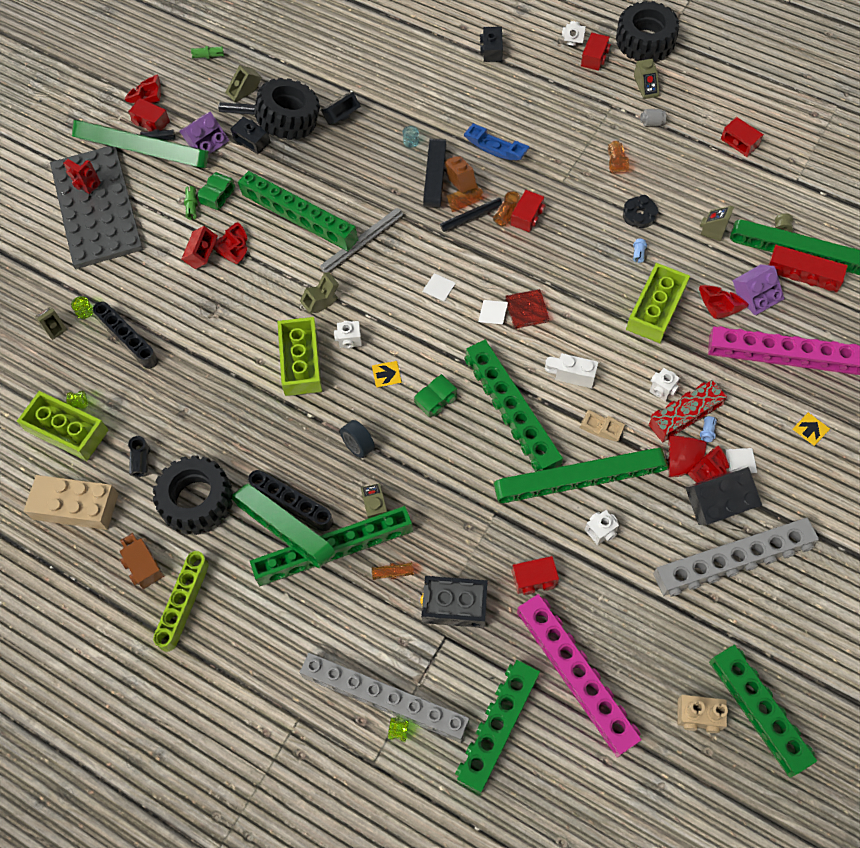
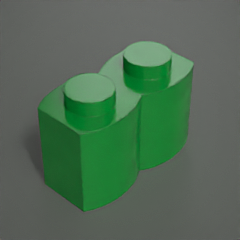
[198,172,235,210]
[414,374,457,418]

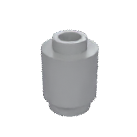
[640,109,666,126]

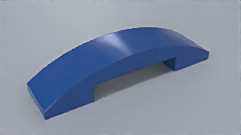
[464,123,530,160]

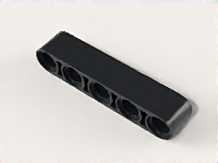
[423,138,446,208]
[93,301,158,369]
[248,470,333,531]

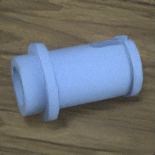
[633,239,647,263]
[700,416,717,442]

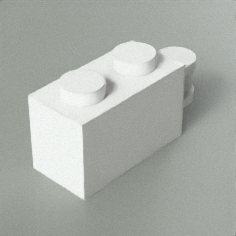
[545,353,598,389]

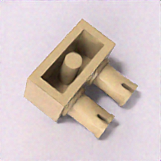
[677,695,728,733]

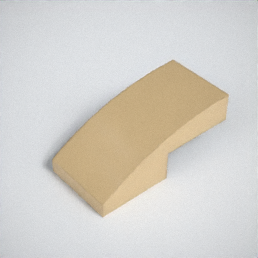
[579,409,625,442]

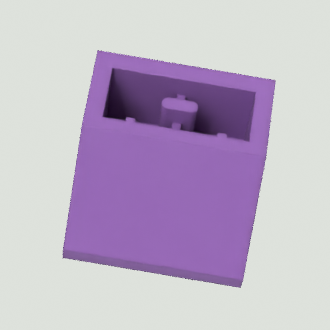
[180,111,230,154]
[732,264,784,315]

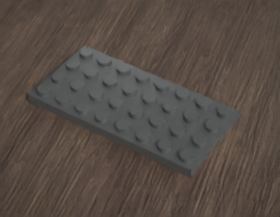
[50,146,143,269]

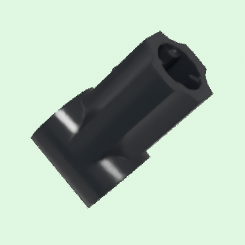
[128,436,150,477]

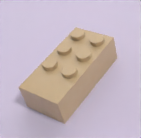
[24,475,119,530]

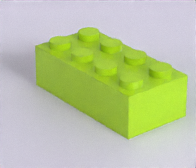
[626,263,690,343]
[277,317,322,396]
[17,391,109,461]

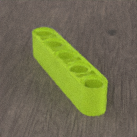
[153,551,209,652]

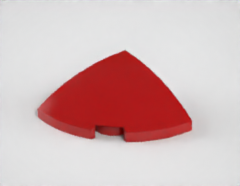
[125,74,161,103]
[213,222,248,265]
[699,285,749,319]
[668,436,706,478]
[687,445,729,483]

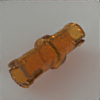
[372,562,414,580]

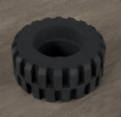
[616,1,680,62]
[254,78,320,140]
[153,455,233,535]

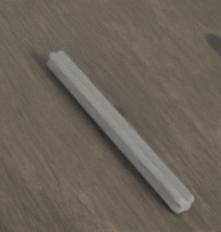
[320,208,403,273]

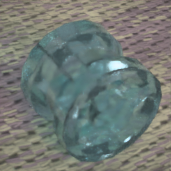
[402,126,419,148]

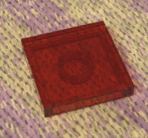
[505,289,549,329]

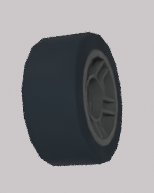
[340,420,375,458]

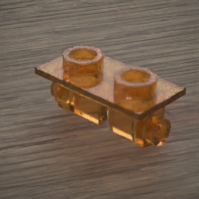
[446,183,483,212]

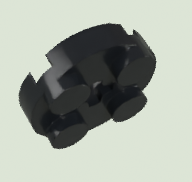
[623,195,658,228]

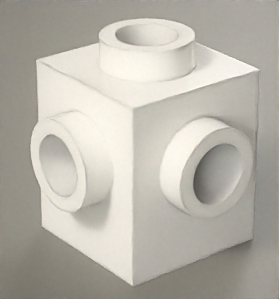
[562,21,586,46]
[334,321,362,349]
[650,368,680,402]
[585,510,619,545]

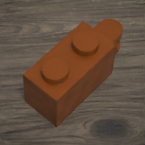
[445,156,477,193]
[120,533,165,589]

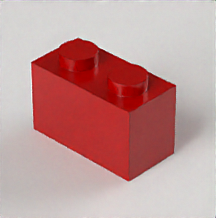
[581,32,611,71]
[128,98,170,131]
[721,117,764,157]
[511,190,546,233]
[181,226,218,269]
[512,556,559,595]

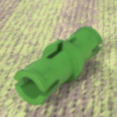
[191,46,224,59]
[184,186,198,220]

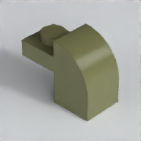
[300,272,339,313]

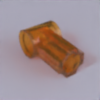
[607,141,629,174]
[493,191,520,227]

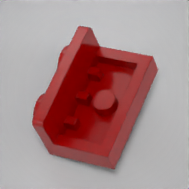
[63,159,101,194]

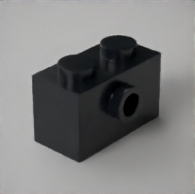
[480,26,503,62]
[320,92,361,125]
[230,116,271,154]

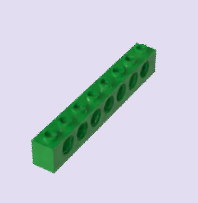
[238,171,359,252]
[464,339,563,472]
[250,506,413,587]

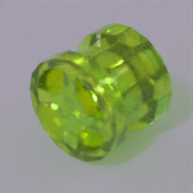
[71,296,93,319]
[66,390,88,409]
[388,717,409,743]

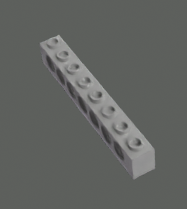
[653,517,819,597]
[299,653,469,743]

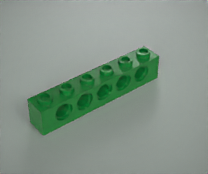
[709,644,817,778]
[455,660,540,795]

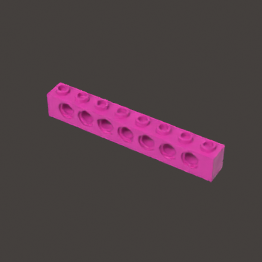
[708,326,860,375]
[517,594,642,758]

